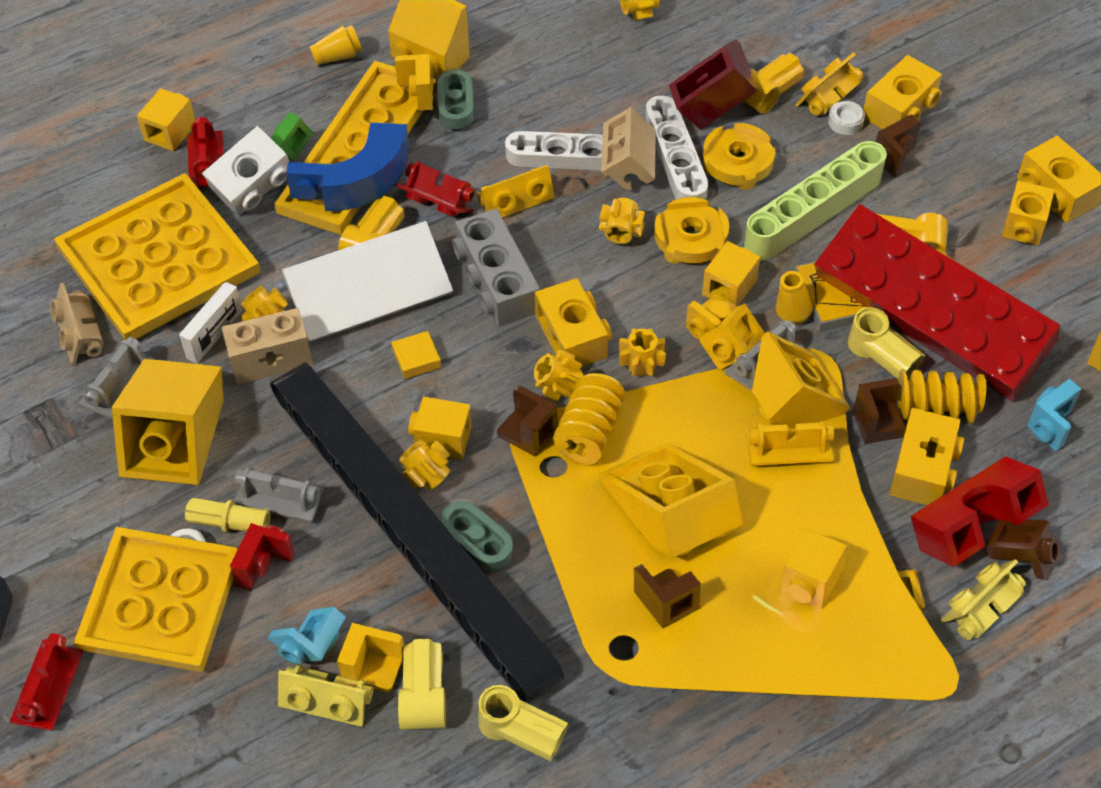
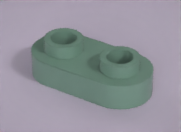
[437,69,474,129]
[440,501,513,571]

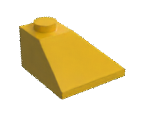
[752,331,850,429]

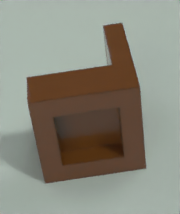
[853,378,906,444]
[497,385,558,456]
[634,564,701,628]

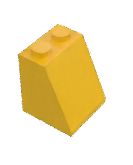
[112,359,224,485]

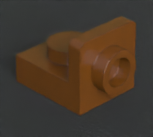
[876,114,921,177]
[986,519,1060,579]

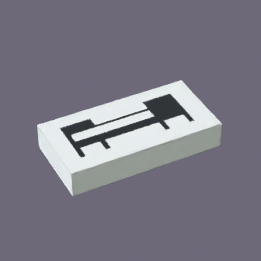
[179,282,243,364]

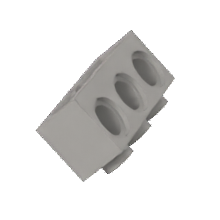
[452,208,540,327]

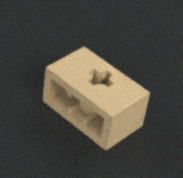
[221,308,313,385]

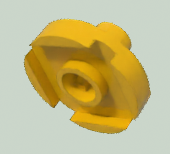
[703,123,776,190]
[654,197,730,264]

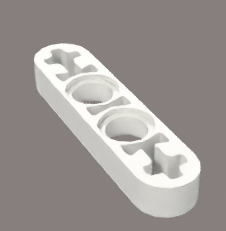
[645,95,708,200]
[505,131,603,171]

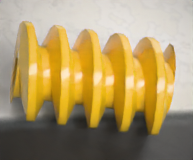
[897,369,986,424]
[553,373,626,465]

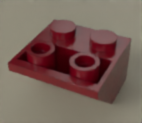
[669,39,758,130]

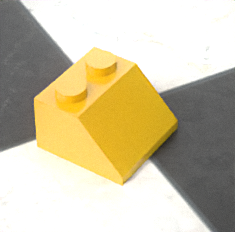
[388,0,470,78]

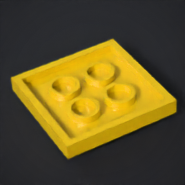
[74,527,238,673]

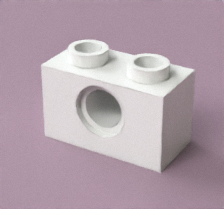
[202,126,290,216]

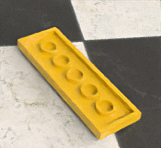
[275,60,438,235]

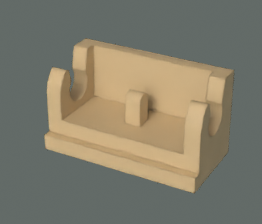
[601,106,656,190]

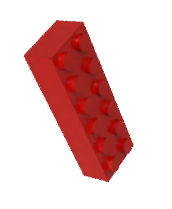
[814,203,1060,402]

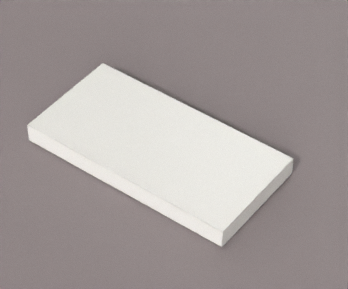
[282,221,453,343]

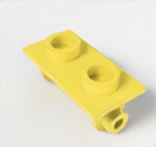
[940,559,1026,640]
[278,664,373,727]

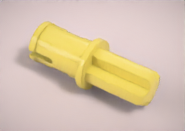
[185,498,271,533]

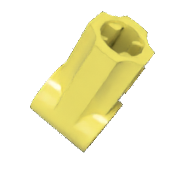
[847,307,925,379]
[398,639,446,730]
[478,685,568,762]

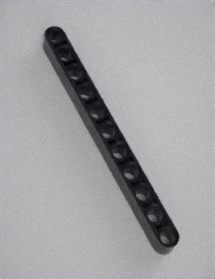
[270,362,564,704]

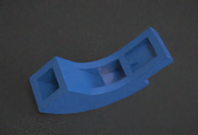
[286,122,409,211]

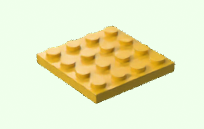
[54,173,261,340]

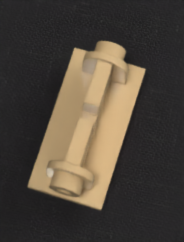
[50,283,104,366]

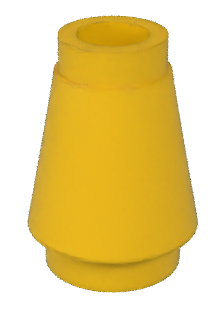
[309,25,363,66]
[775,271,814,325]

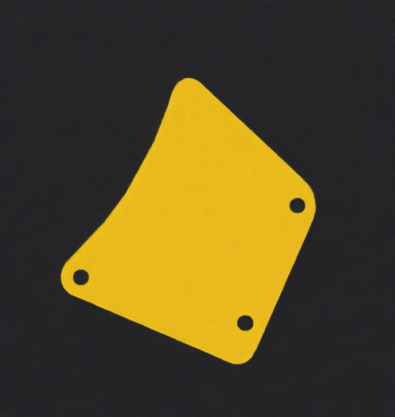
[509,348,959,701]

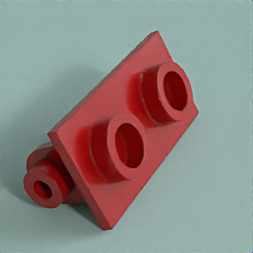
[187,117,224,188]
[395,161,475,217]
[9,633,84,731]

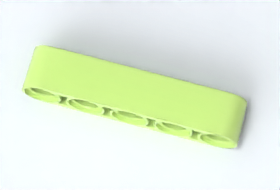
[744,141,887,261]

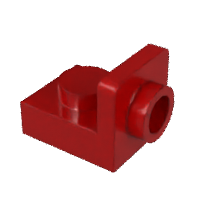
[230,523,294,591]

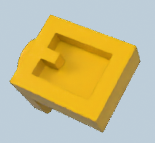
[395,54,433,110]
[686,292,737,340]
[699,303,765,369]

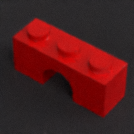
[910,456,1049,567]

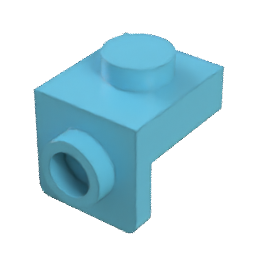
[1027,379,1081,451]
[268,607,346,664]

